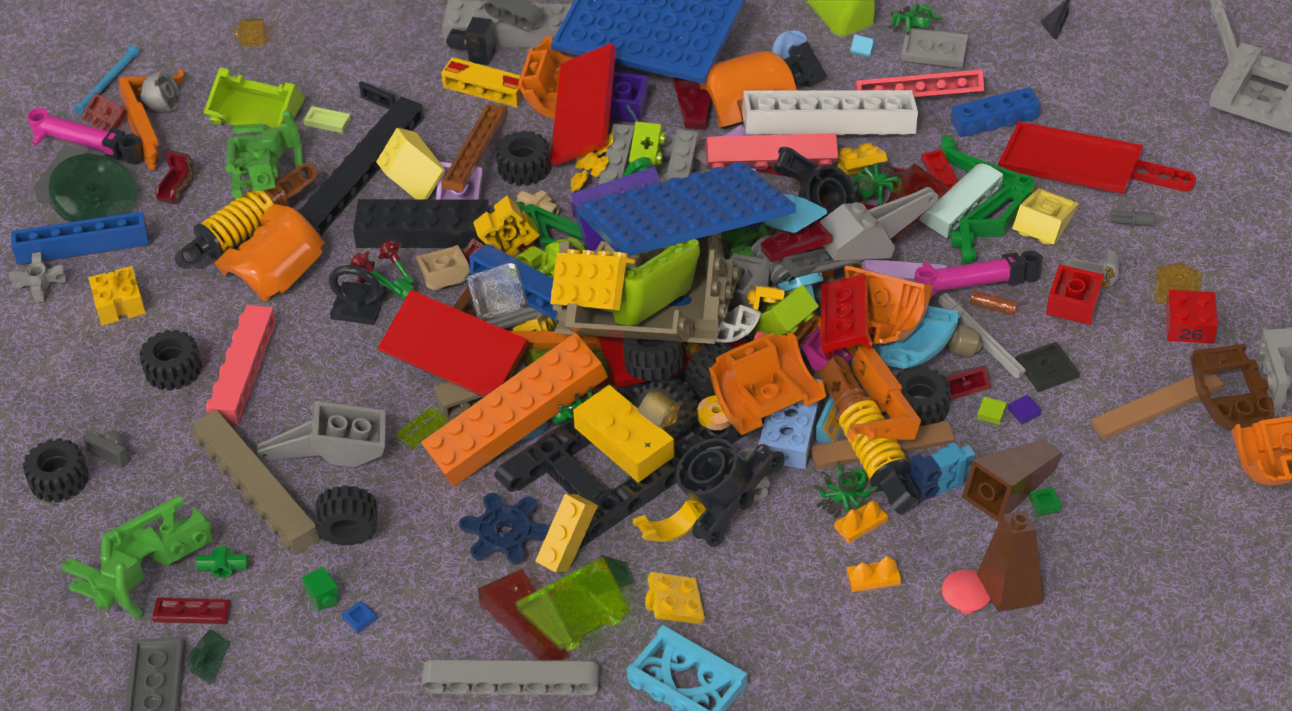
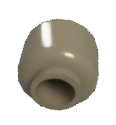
[946,325,982,358]

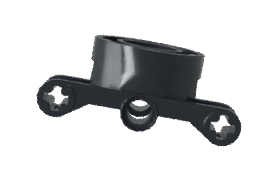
[772,146,864,222]
[676,438,785,547]

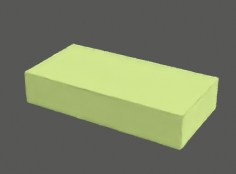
[304,106,351,133]

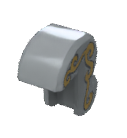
[1065,249,1120,289]

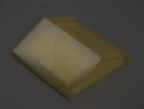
[1153,262,1202,304]

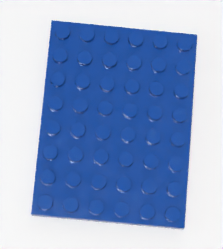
[551,0,746,84]
[577,162,796,256]

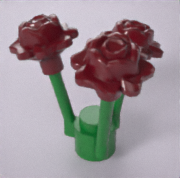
[350,240,415,301]

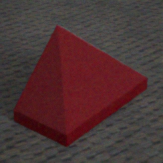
[945,365,991,400]

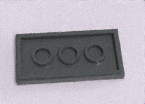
[125,637,185,711]

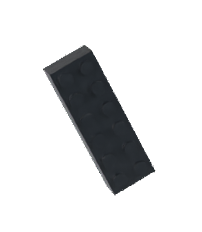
[353,199,490,248]

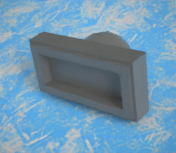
[82,430,129,468]

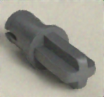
[1110,210,1155,227]

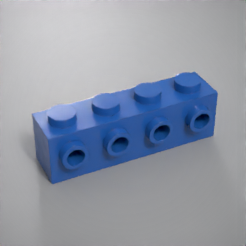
[950,87,1040,138]

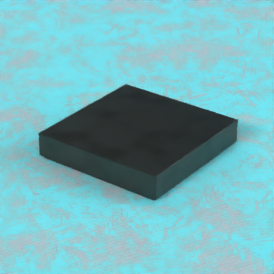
[1016,341,1080,393]

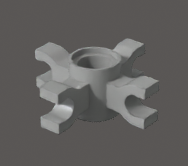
[9,252,67,303]

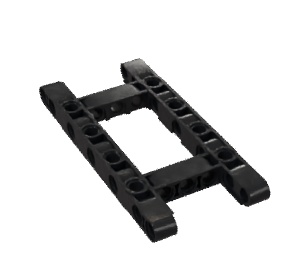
[495,373,766,550]

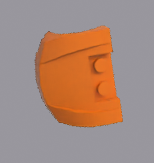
[845,265,933,344]

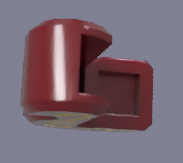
[155,150,193,204]

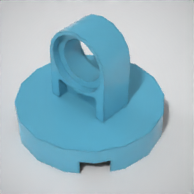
[777,272,824,311]

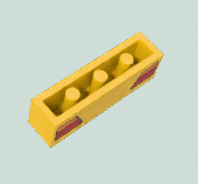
[441,57,524,108]

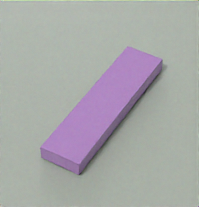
[861,259,947,281]

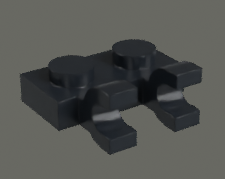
[784,41,827,87]

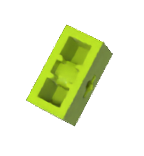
[629,122,666,171]

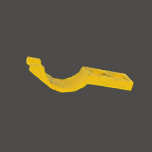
[632,500,739,542]

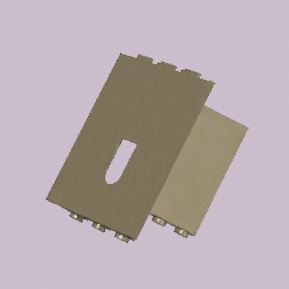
[553,232,742,344]

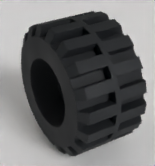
[496,130,551,186]
[139,330,202,391]
[623,338,684,381]
[685,342,733,400]
[895,366,950,426]
[633,378,698,438]
[23,438,89,503]
[315,485,377,546]

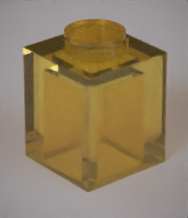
[235,18,267,47]
[637,390,681,428]

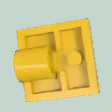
[836,143,887,176]
[645,572,705,624]

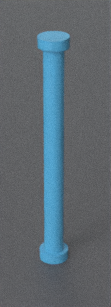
[74,45,140,115]

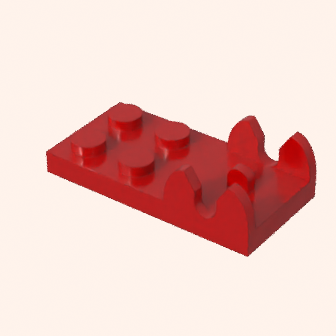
[821,273,874,360]

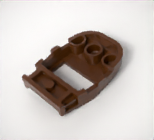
[1190,344,1274,430]

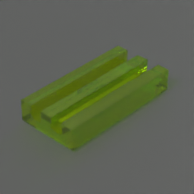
[396,407,448,450]

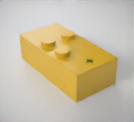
[573,385,674,483]

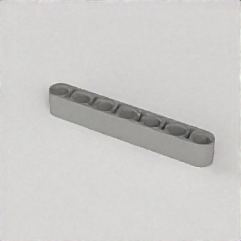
[421,660,599,695]

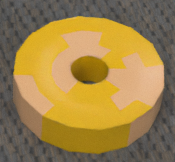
[697,396,731,430]

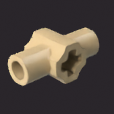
[517,190,560,215]

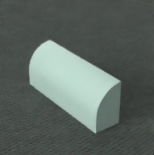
[919,164,1003,238]

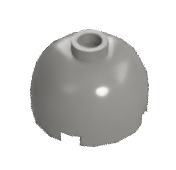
[141,70,180,113]

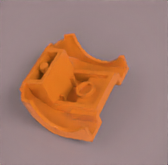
[518,36,574,120]
[699,51,797,128]
[214,204,325,301]
[709,332,826,435]
[1231,416,1292,486]

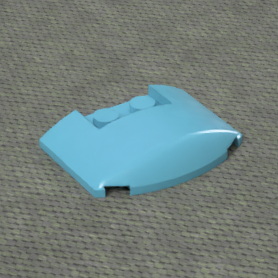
[873,306,960,369]

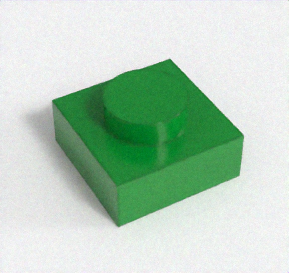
[1029,487,1062,517]

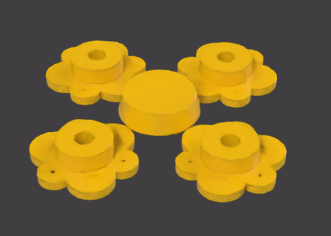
[570,134,614,192]

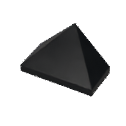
[1040,0,1070,40]
[359,81,396,110]

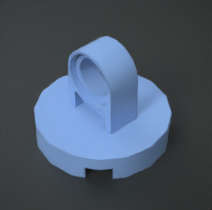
[772,30,811,72]

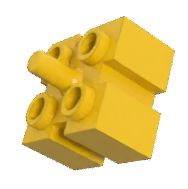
[473,195,540,257]
[88,266,146,325]

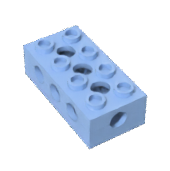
[759,379,823,469]

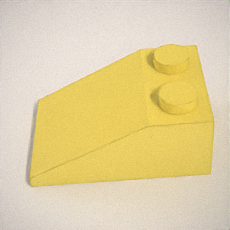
[376,128,446,199]
[1012,188,1079,245]

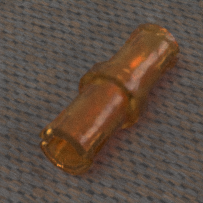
[970,290,1018,316]

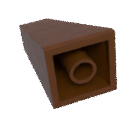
[962,440,1062,522]
[977,511,1043,612]

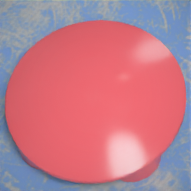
[942,570,991,614]

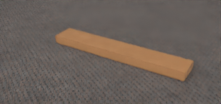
[1091,373,1223,440]
[810,421,955,469]

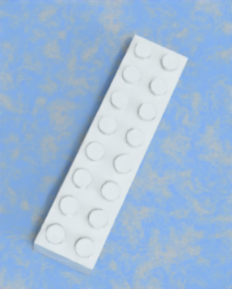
[742,90,918,136]

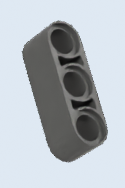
[484,0,544,32]

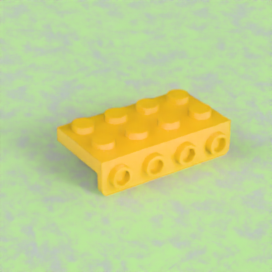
[550,249,635,310]

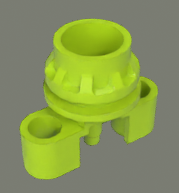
[516,237,585,279]

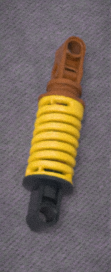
[175,163,317,269]
[818,355,921,515]

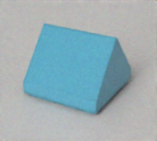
[850,34,877,57]

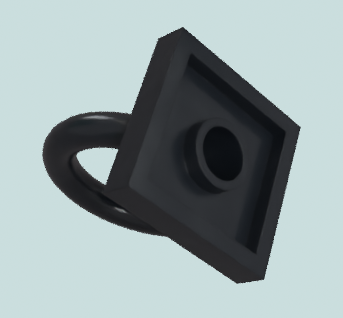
[329,265,386,325]

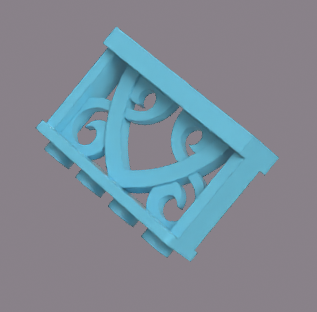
[627,625,747,711]

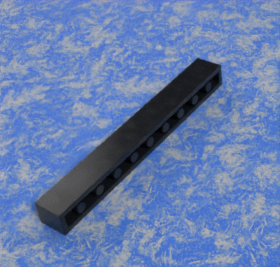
[297,97,424,236]

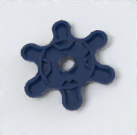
[459,493,549,565]

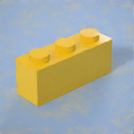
[536,494,598,572]

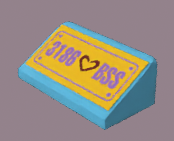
[816,395,841,443]

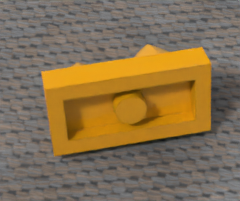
[834,500,888,544]
[846,556,901,592]

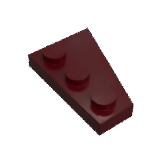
[673,77,712,130]
[760,220,832,262]

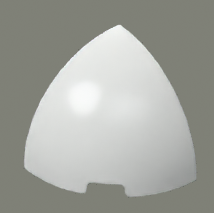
[715,305,761,344]

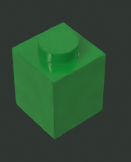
[302,566,341,611]

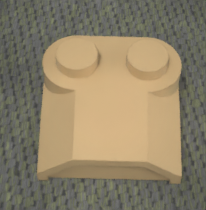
[415,245,470,290]

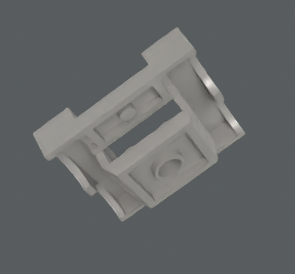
[1209,42,1292,132]
[598,124,698,185]

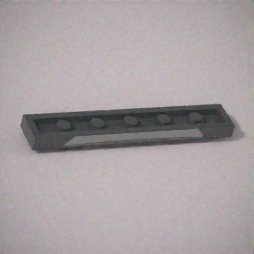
[781,247,896,278]

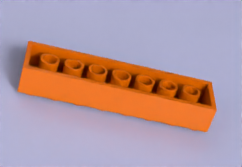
[421,333,608,487]

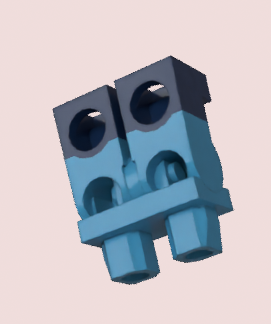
[909,442,975,502]

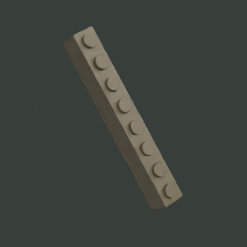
[192,410,320,555]

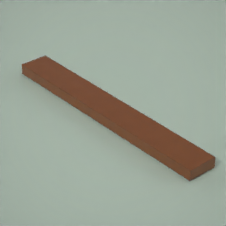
[441,104,507,192]

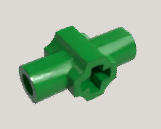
[196,546,248,578]

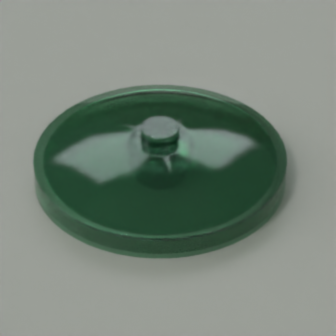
[48,154,137,222]

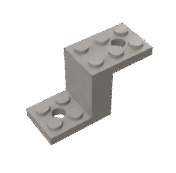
[1256,328,1292,413]

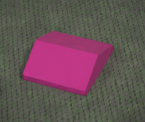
[802,327,853,371]

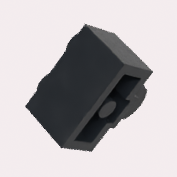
[446,17,496,65]

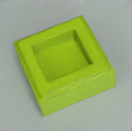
[977,397,1007,425]

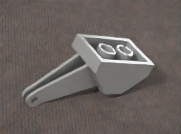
[820,187,938,261]
[256,401,386,467]

